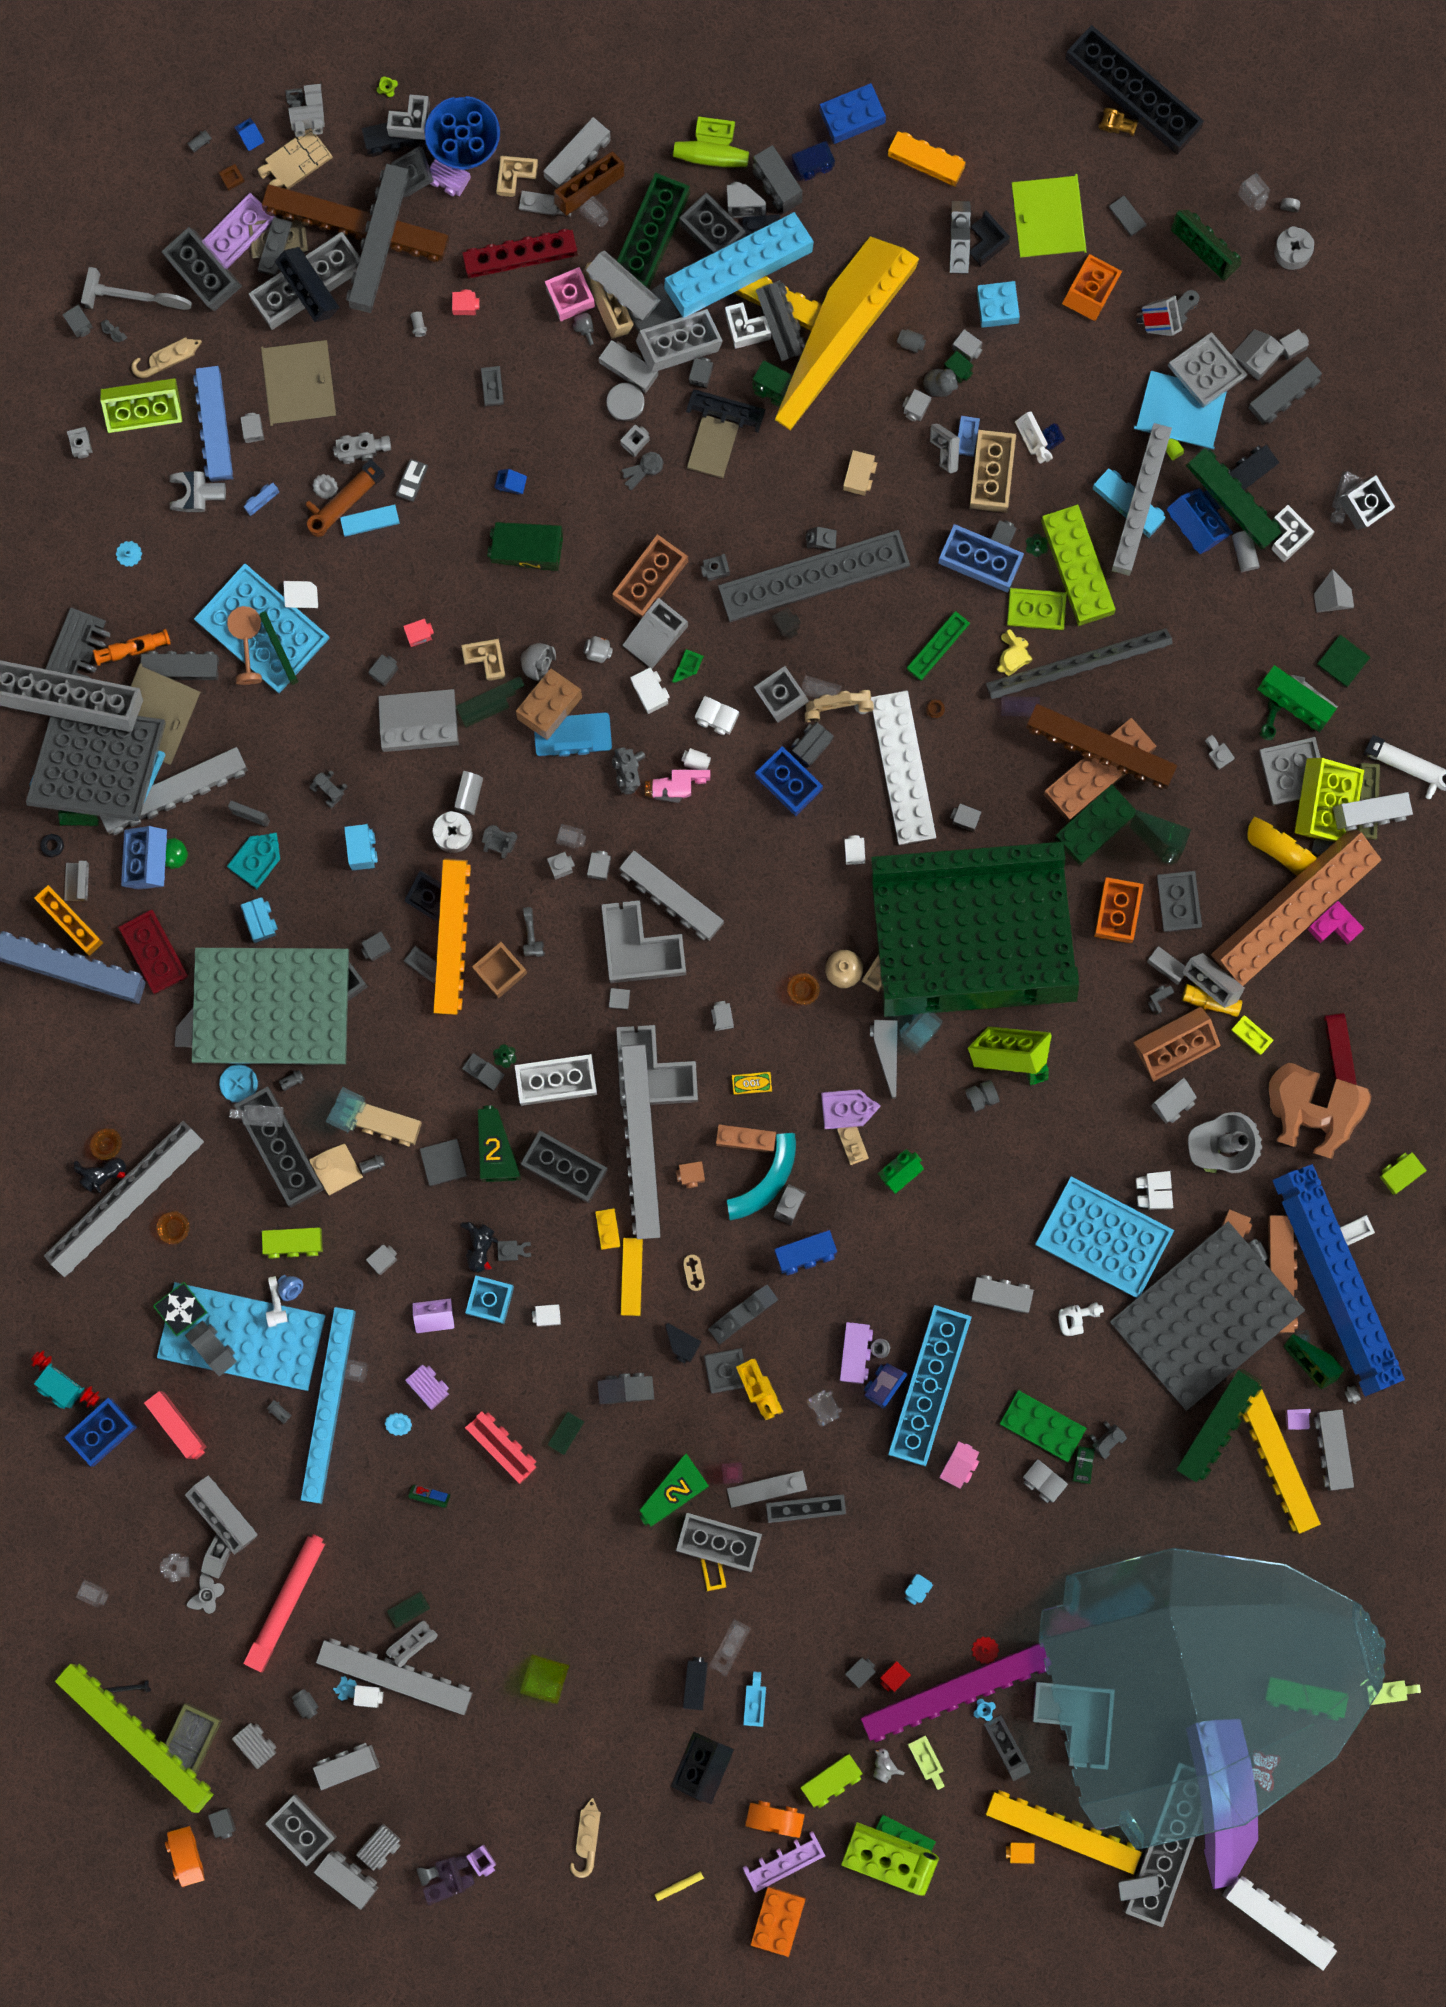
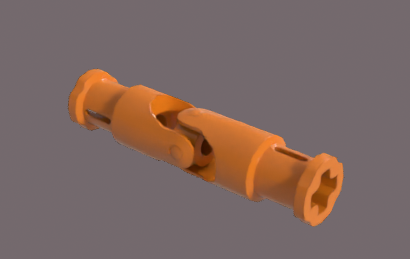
[93,629,171,666]

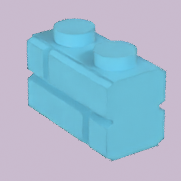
[240,898,278,943]
[904,1574,933,1605]

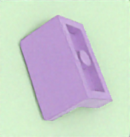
[413,1298,454,1333]

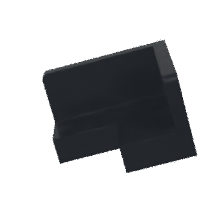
[969,210,1010,267]

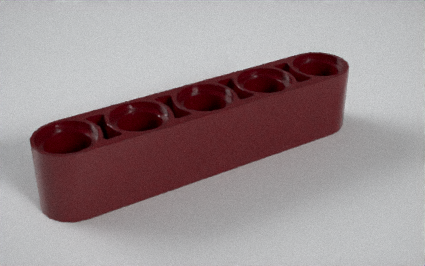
[1324,1013,1357,1085]

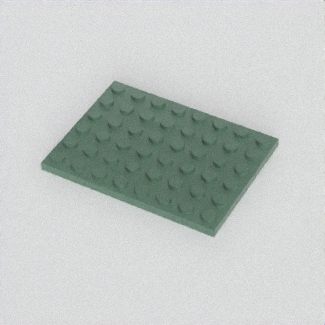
[192,948,349,1065]

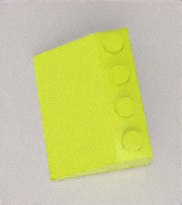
[1295,758,1364,842]

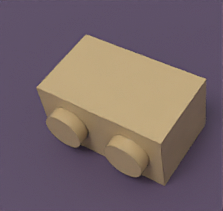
[843,450,877,496]

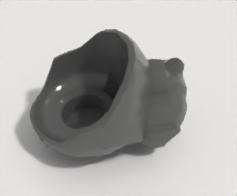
[923,369,958,397]

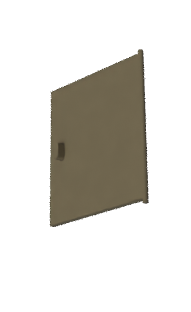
[261,340,336,426]
[130,663,201,765]

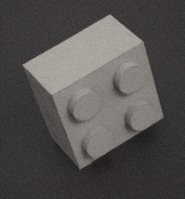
[754,666,809,723]

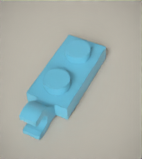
[743,1672,766,1727]

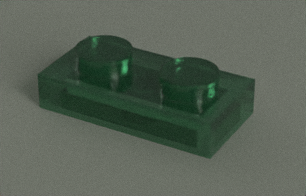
[548,1412,584,1455]
[387,1592,431,1628]

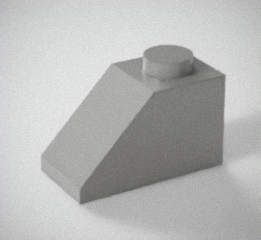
[201,1534,231,1579]

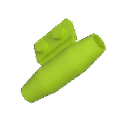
[673,117,749,168]

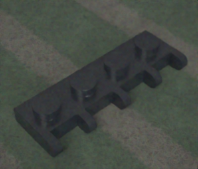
[686,389,766,433]

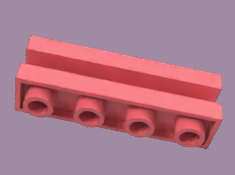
[465,1411,537,1484]

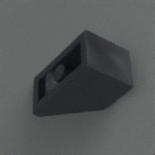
[666,1323,702,1364]

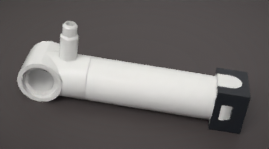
[1363,735,1446,799]

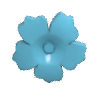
[333,1676,357,1701]

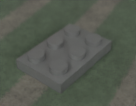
[1156,871,1202,932]

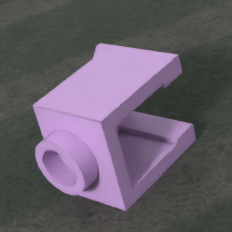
[466,1844,496,1877]

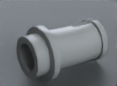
[410,312,427,337]

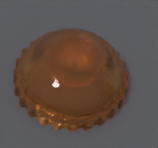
[787,973,820,1005]
[90,1128,122,1160]
[156,1211,190,1244]

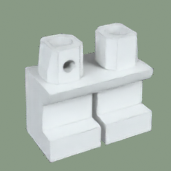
[1136,1171,1173,1210]

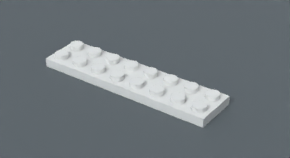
[871,691,936,845]

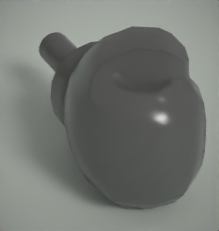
[572,313,594,345]

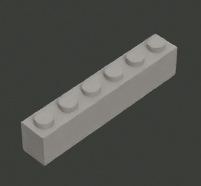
[620,851,724,941]

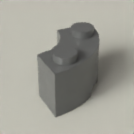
[185,1320,237,1377]

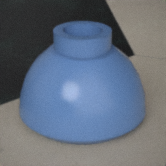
[277,1275,303,1301]

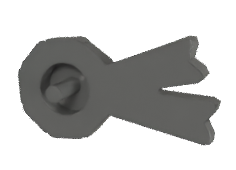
[622,452,664,490]

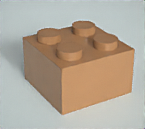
[472,942,527,998]

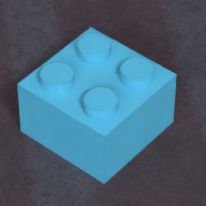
[977,281,1020,328]
[344,824,378,871]
[465,1275,514,1324]

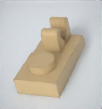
[837,1127,869,1165]

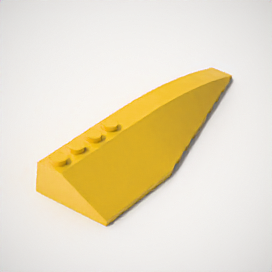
[775,236,919,430]

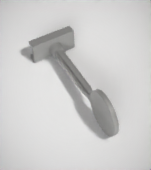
[81,267,192,310]

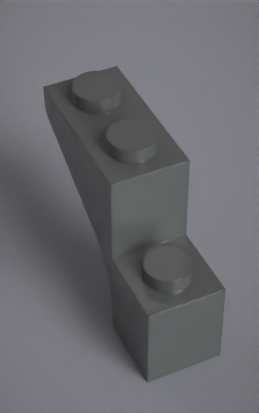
[950,201,971,273]
[708,1285,778,1345]

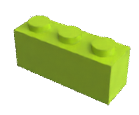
[262,1228,323,1259]
[801,1754,863,1808]

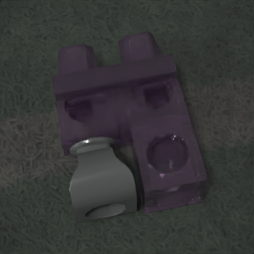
[416,1856,475,1906]

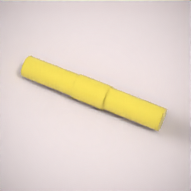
[655,1871,704,1901]

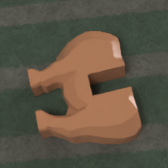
[1269,1063,1372,1159]

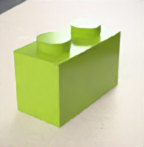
[1380,1152,1427,1195]

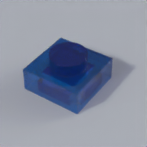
[1042,423,1065,450]

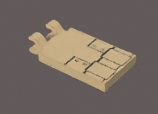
[257,128,333,190]

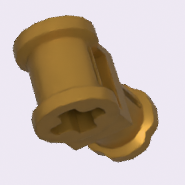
[1098,108,1138,136]

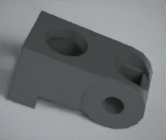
[1177,290,1200,327]

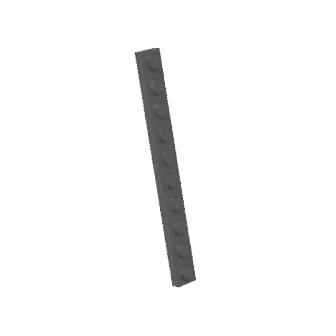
[986,628,1173,699]

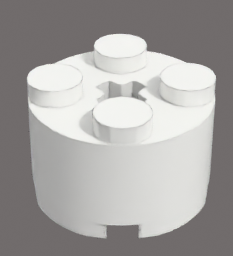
[433,811,472,853]

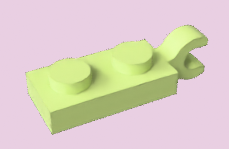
[1365,1680,1421,1705]
[908,1736,945,1790]

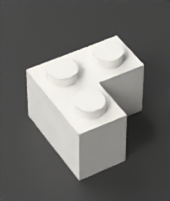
[725,303,771,349]
[1271,505,1314,562]

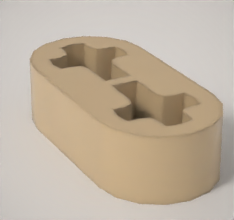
[684,1255,705,1291]

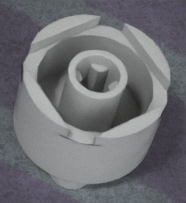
[1274,226,1314,270]

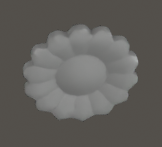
[312,474,338,499]

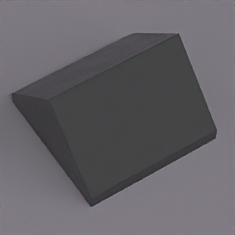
[404,870,442,921]

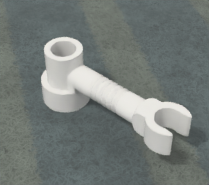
[266,1276,288,1327]

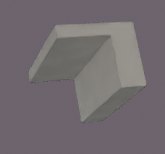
[64,861,89,901]
[1147,946,1186,985]

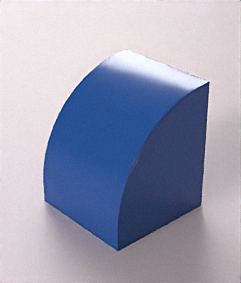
[234,118,265,151]
[494,469,527,494]

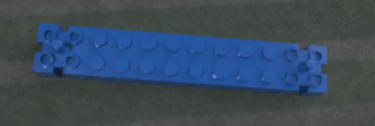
[1272,1164,1405,1396]

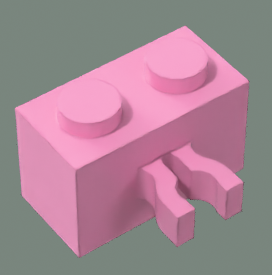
[940,1441,979,1488]

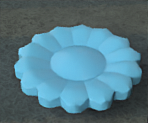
[116,541,142,567]
[385,1412,412,1436]

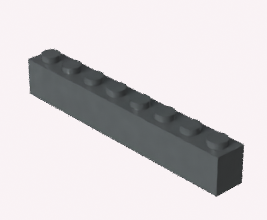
[346,164,409,313]

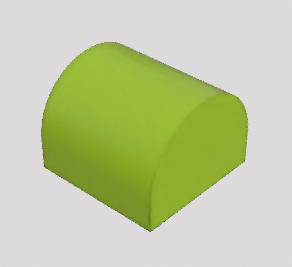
[1166,438,1184,461]

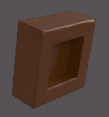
[219,164,245,190]

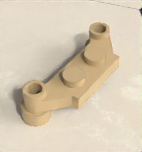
[804,690,874,723]

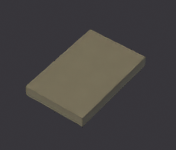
[248,218,308,259]
[687,416,739,479]

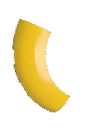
[1247,816,1317,876]

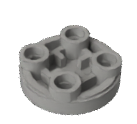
[607,383,644,421]

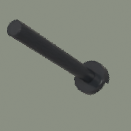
[105,1680,151,1692]

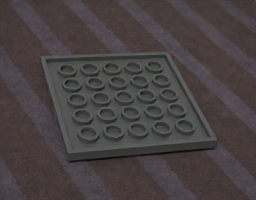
[26,716,166,821]

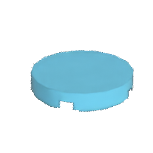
[219,1064,258,1103]

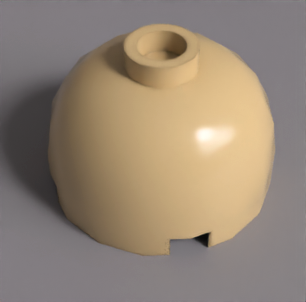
[825,950,863,988]

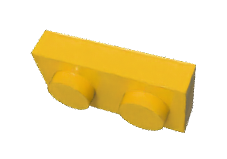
[596,1209,621,1250]

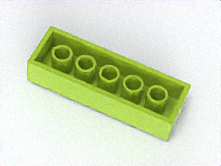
[1041,505,1116,626]

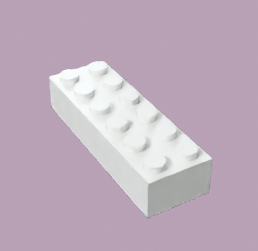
[1222,1876,1337,1971]

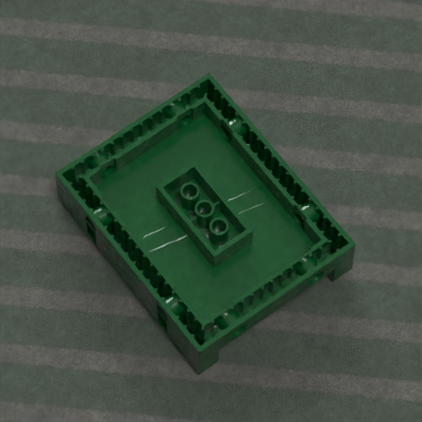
[871,842,1079,1017]

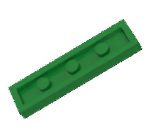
[907,611,970,681]

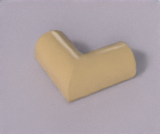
[496,156,538,197]
[461,639,505,681]

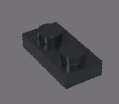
[743,214,780,236]

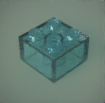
[899,1012,943,1054]

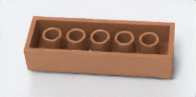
[1044,718,1156,823]

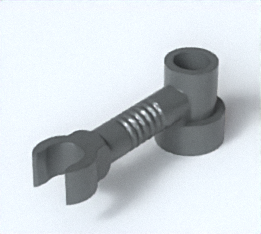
[523,907,545,957]

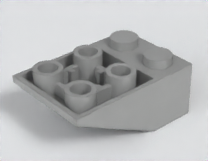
[623,598,688,669]

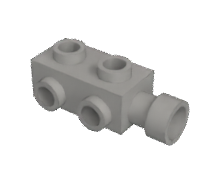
[333,432,391,464]

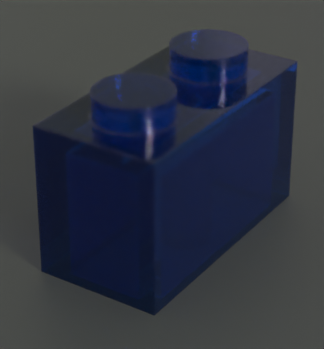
[792,141,835,180]

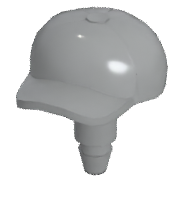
[1188,1112,1262,1173]

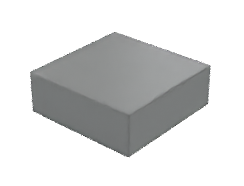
[609,988,630,1010]

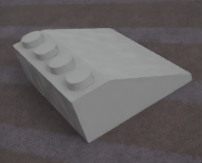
[379,689,459,752]

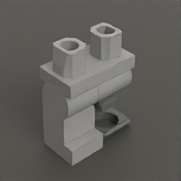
[285,84,325,137]

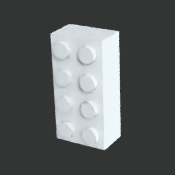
[515,1054,597,1106]

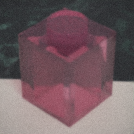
[722,1463,743,1484]

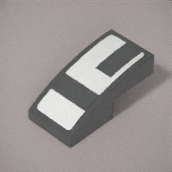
[396,459,428,502]

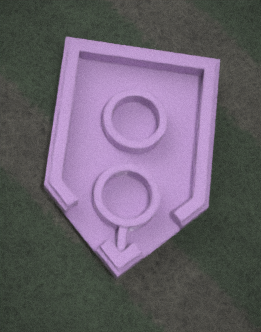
[821,1089,881,1129]

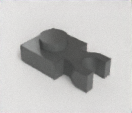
[498,1241,531,1261]

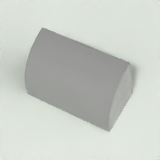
[454,771,483,815]

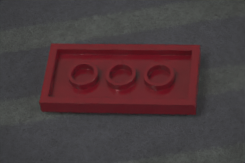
[118,909,189,995]

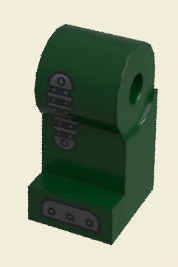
[1072,1446,1095,1484]

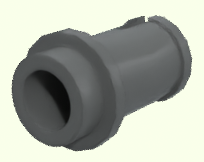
[187,130,212,153]
[279,1070,305,1091]
[359,1155,385,1174]
[267,1400,292,1425]

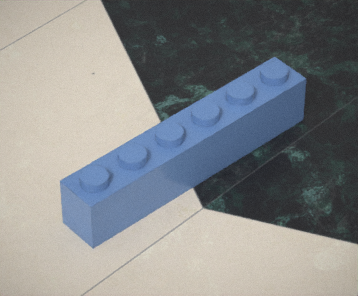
[193,366,233,482]

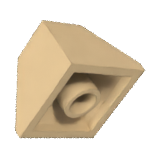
[309,1144,363,1196]

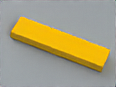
[621,1238,643,1316]

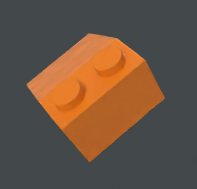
[1062,254,1122,321]

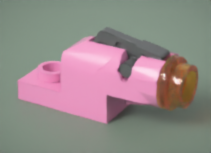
[645,770,710,803]

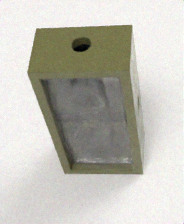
[150,1703,222,1780]

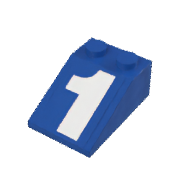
[864,1363,907,1409]

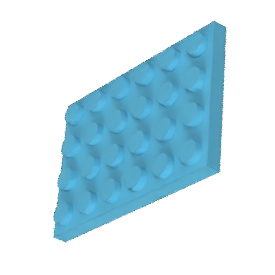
[194,564,330,693]
[1035,1176,1174,1298]

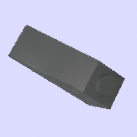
[984,1715,1030,1781]

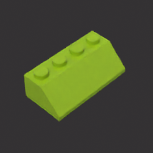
[101,378,182,433]
[968,1026,1051,1074]

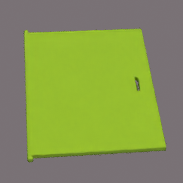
[1012,174,1087,257]

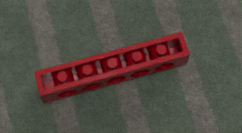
[462,229,578,279]

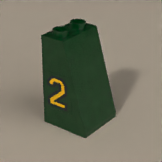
[487,522,564,571]
[478,1105,521,1182]

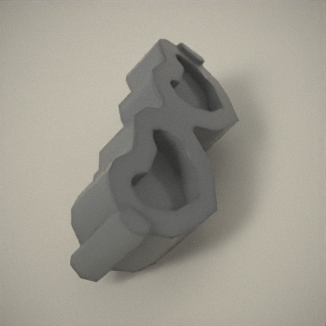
[101,319,127,342]

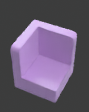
[1285,1409,1311,1430]

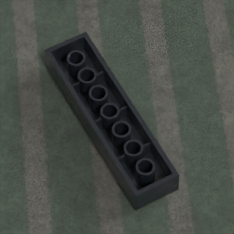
[1065,25,1204,155]

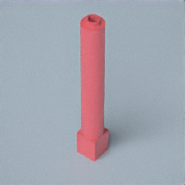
[243,1534,325,1672]

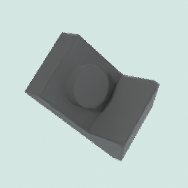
[462,1053,505,1091]

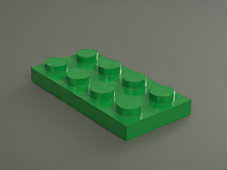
[1000,1390,1087,1462]

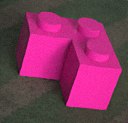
[1307,901,1364,944]

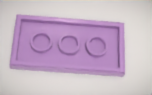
[203,193,277,269]

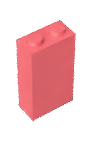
[144,1391,207,1460]

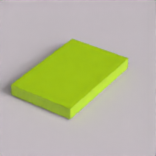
[1007,588,1067,630]

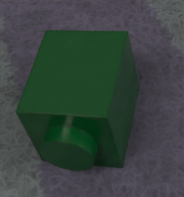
[943,351,974,383]

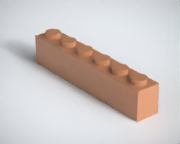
[1268,1216,1298,1333]

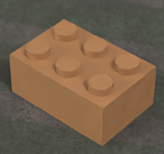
[516,669,582,740]

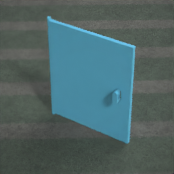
[1134,371,1227,450]

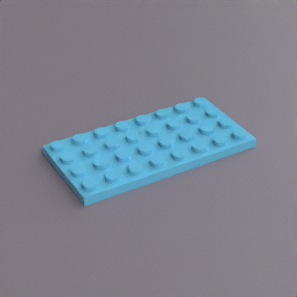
[157,1282,326,1391]

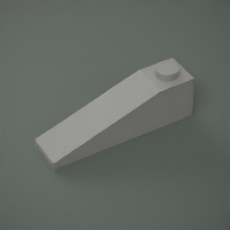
[870,1020,897,1099]
[727,1471,807,1508]

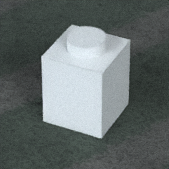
[844,835,865,865]
[532,1304,561,1327]
[353,1685,383,1708]

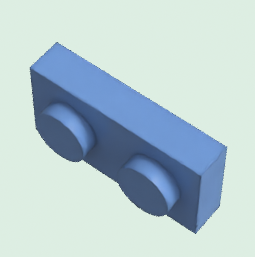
[958,416,980,457]
[244,483,279,516]

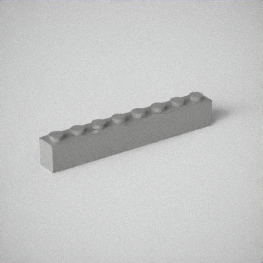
[1112,423,1172,576]
[100,747,248,835]
[316,1638,473,1715]

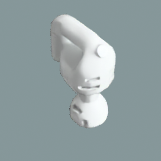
[1058,1302,1104,1336]

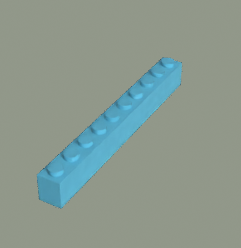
[301,1307,356,1504]

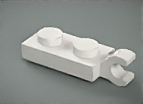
[1015,412,1053,464]

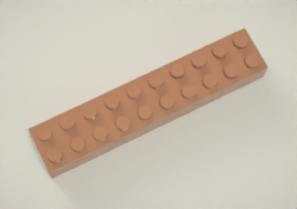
[1211,830,1381,986]

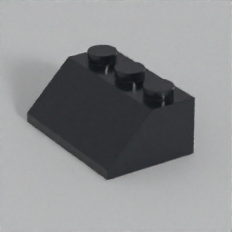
[671,1731,734,1804]

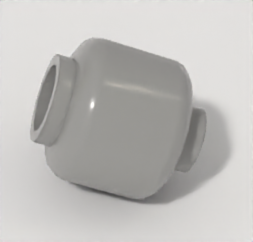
[583,636,613,663]

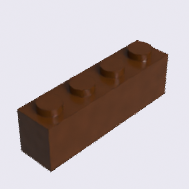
[554,151,624,216]

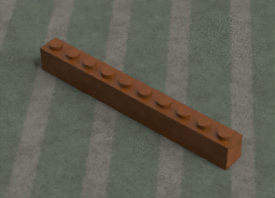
[262,184,449,262]

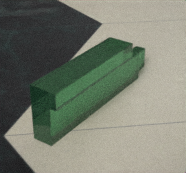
[456,677,524,728]

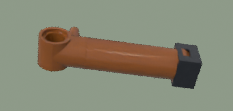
[306,459,385,537]

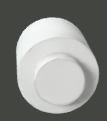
[682,748,711,770]

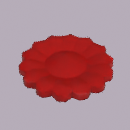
[972,1636,999,1664]

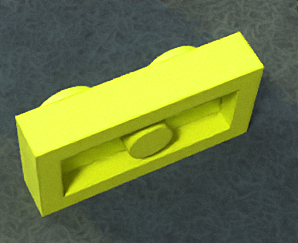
[1231,1015,1273,1055]

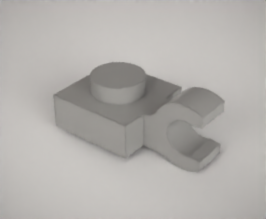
[1205,735,1235,770]

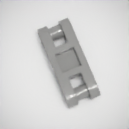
[386,1621,438,1667]

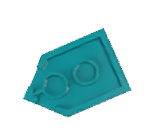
[227,833,280,889]

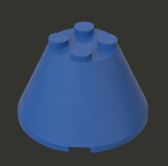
[425,96,500,170]

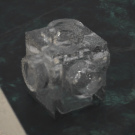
[160,1553,190,1582]

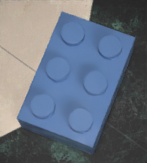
[121,826,167,889]

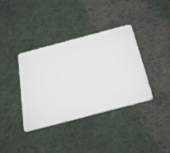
[284,581,318,608]

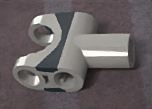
[170,471,226,512]

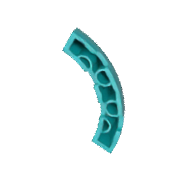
[727,1133,796,1220]

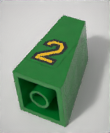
[639,1454,709,1527]

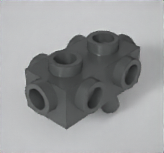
[612,748,645,795]

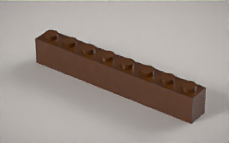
[1026,704,1177,790]

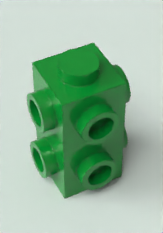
[877,1149,924,1194]

